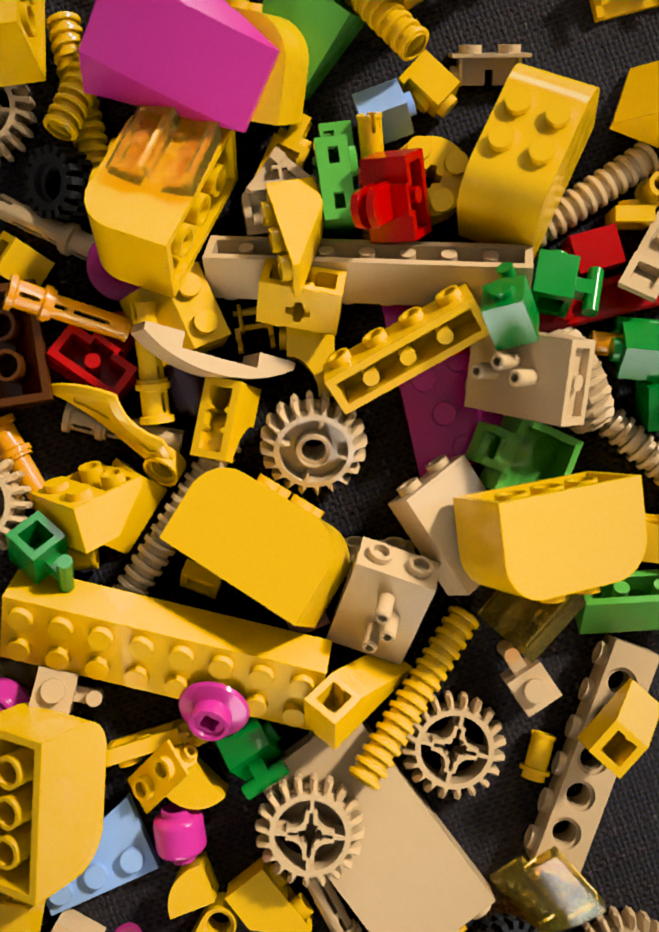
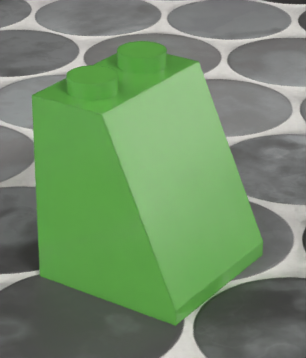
[262,0,366,100]

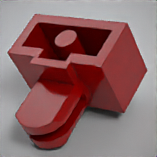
[350,148,432,243]
[46,311,138,403]

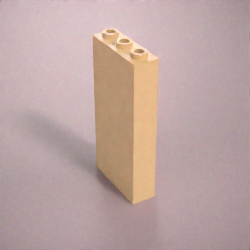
[263,720,496,932]

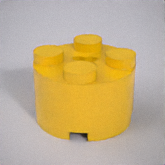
[400,135,469,226]

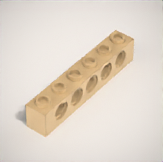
[524,633,659,881]

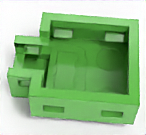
[311,120,361,239]
[465,415,584,490]

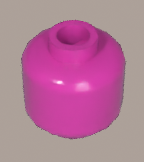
[153,802,207,865]

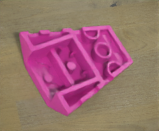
[78,0,280,133]

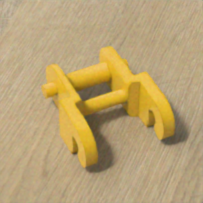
[233,304,277,354]

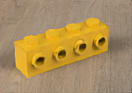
[323,283,490,415]

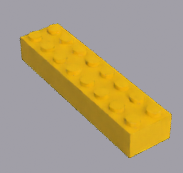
[0,569,333,731]

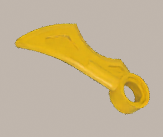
[51,383,187,487]

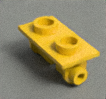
[127,739,198,814]

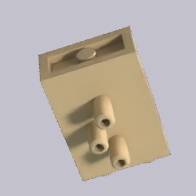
[464,332,596,427]
[388,454,486,595]
[326,536,441,665]

